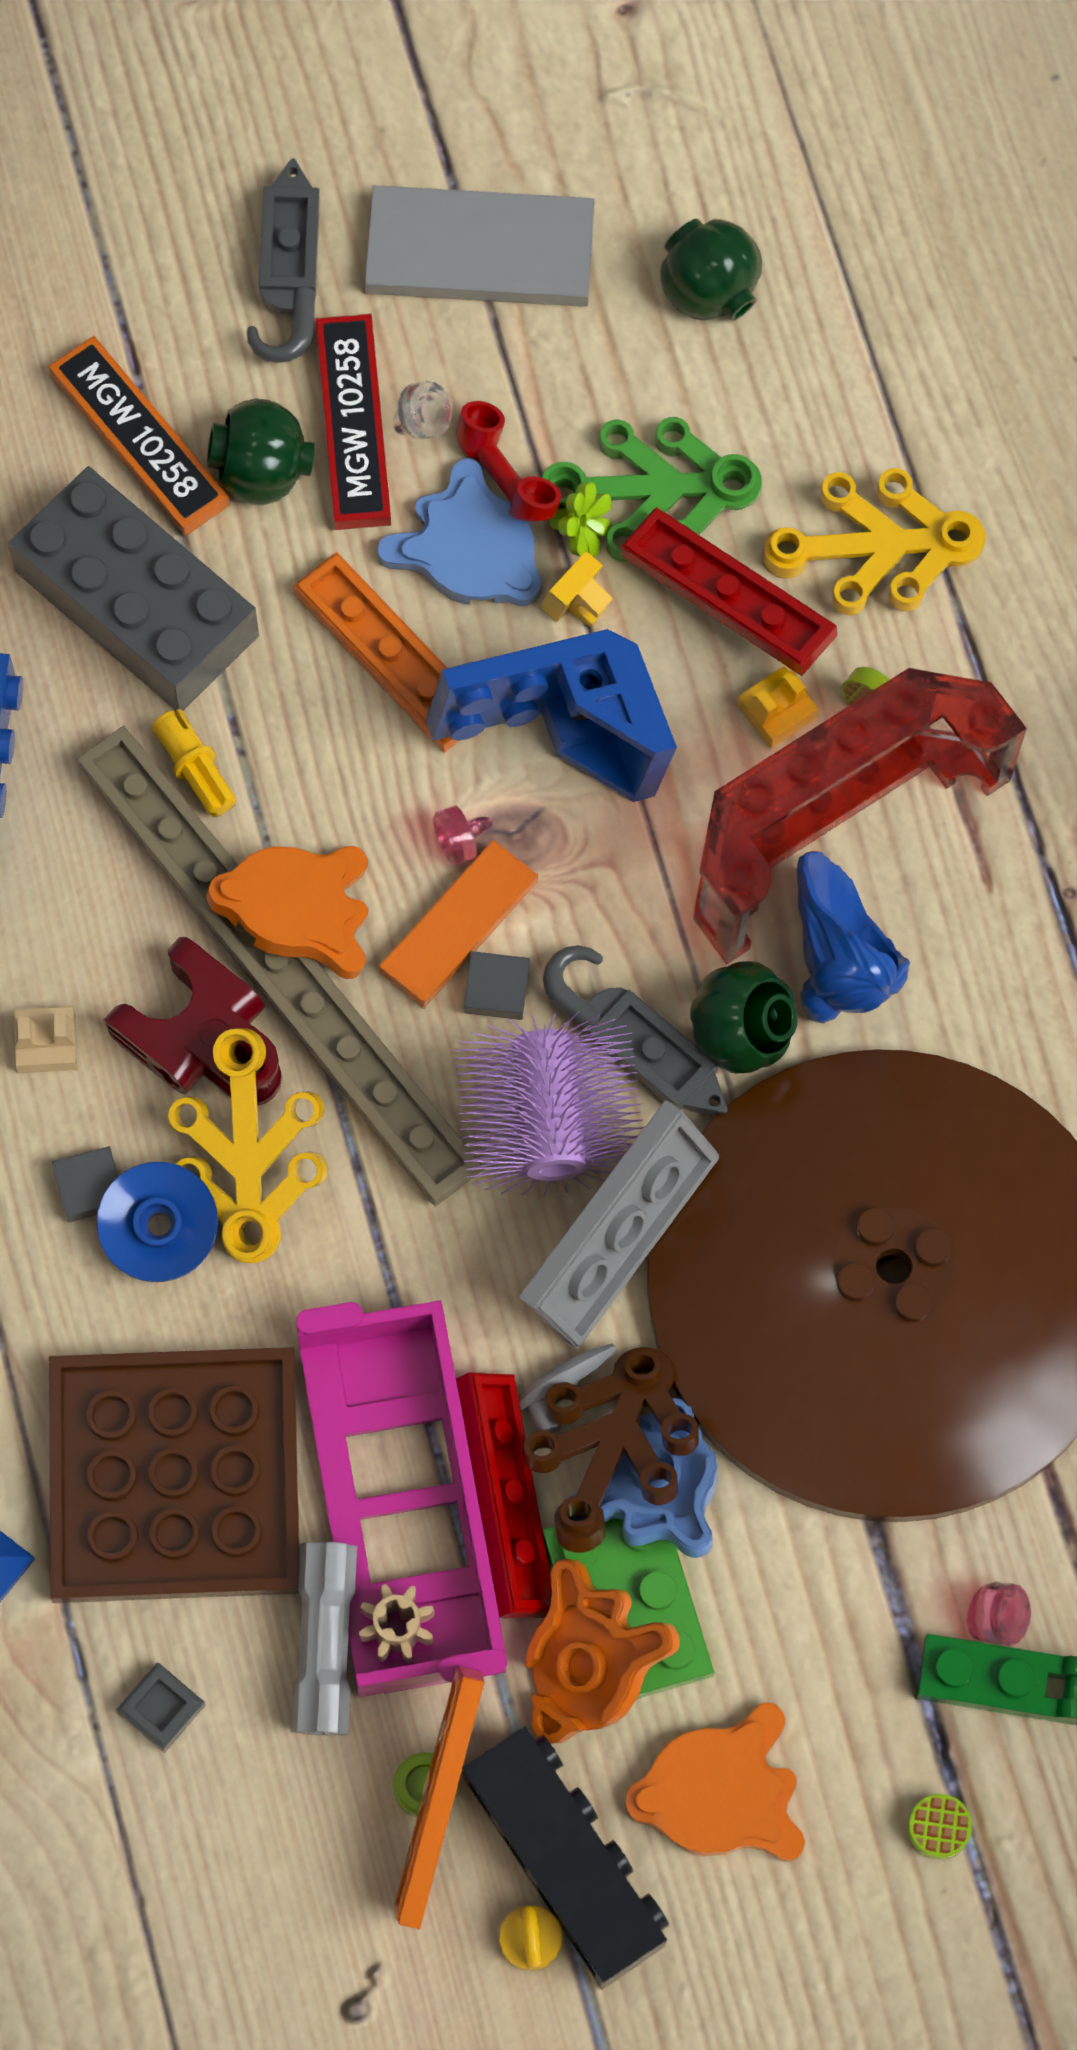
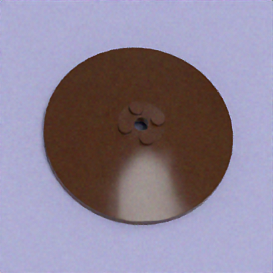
[647,1049,1077,1522]

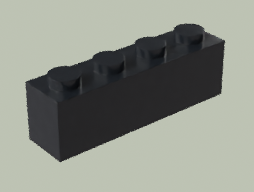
[462,1726,669,1989]

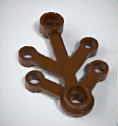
[523,1347,699,1553]

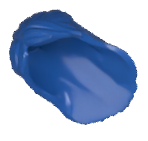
[797,851,910,1024]

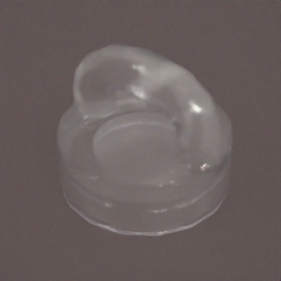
[393,381,451,439]

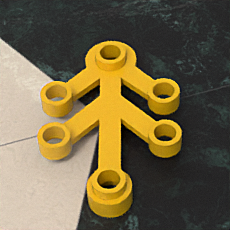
[763,468,986,616]
[168,1028,328,1264]

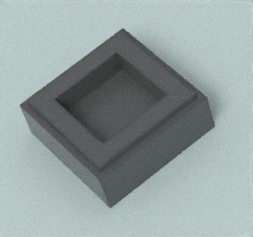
[464,951,530,1020]
[52,1146,118,1223]
[116,1662,206,1753]

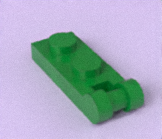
[916,1634,1077,1725]

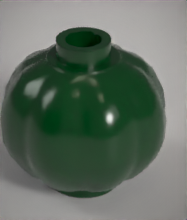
[660,219,762,321]
[207,398,314,505]
[690,961,798,1074]

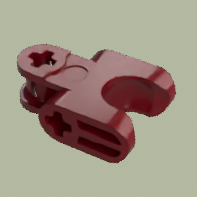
[103,937,282,1106]

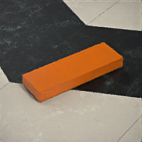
[379,840,538,1009]

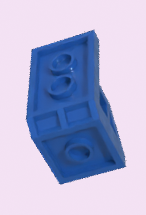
[426,629,677,802]

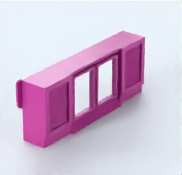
[296,1300,507,1698]

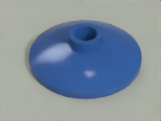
[97,1162,218,1283]

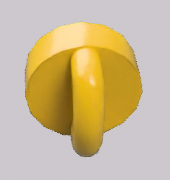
[499,1905,563,1971]

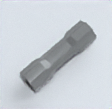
[291,1542,357,1736]

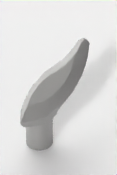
[519,1343,617,1433]

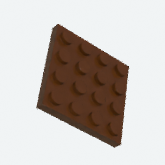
[49,1347,300,1603]

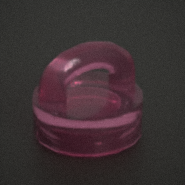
[433,805,493,866]
[966,1582,1031,1646]

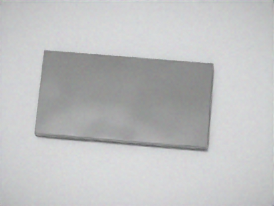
[365,185,595,306]
[519,1100,720,1349]

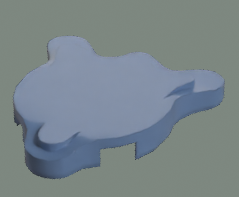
[378,459,542,606]
[567,1398,718,1558]

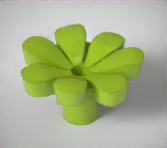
[549,482,612,557]

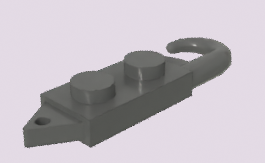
[246,158,320,363]
[543,945,728,1116]

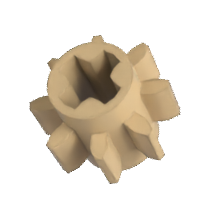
[359,1584,435,1664]

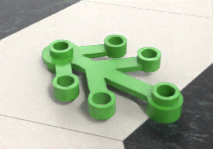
[542,417,762,562]

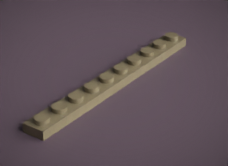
[77,725,482,1207]

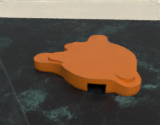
[206,846,368,979]
[525,1559,680,1743]
[625,1702,805,1862]

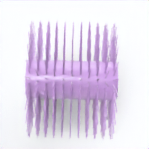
[453,1012,644,1196]

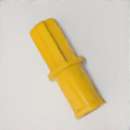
[151,709,236,817]

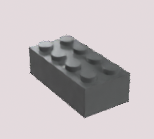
[8,465,259,711]

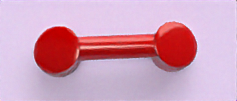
[456,401,561,522]

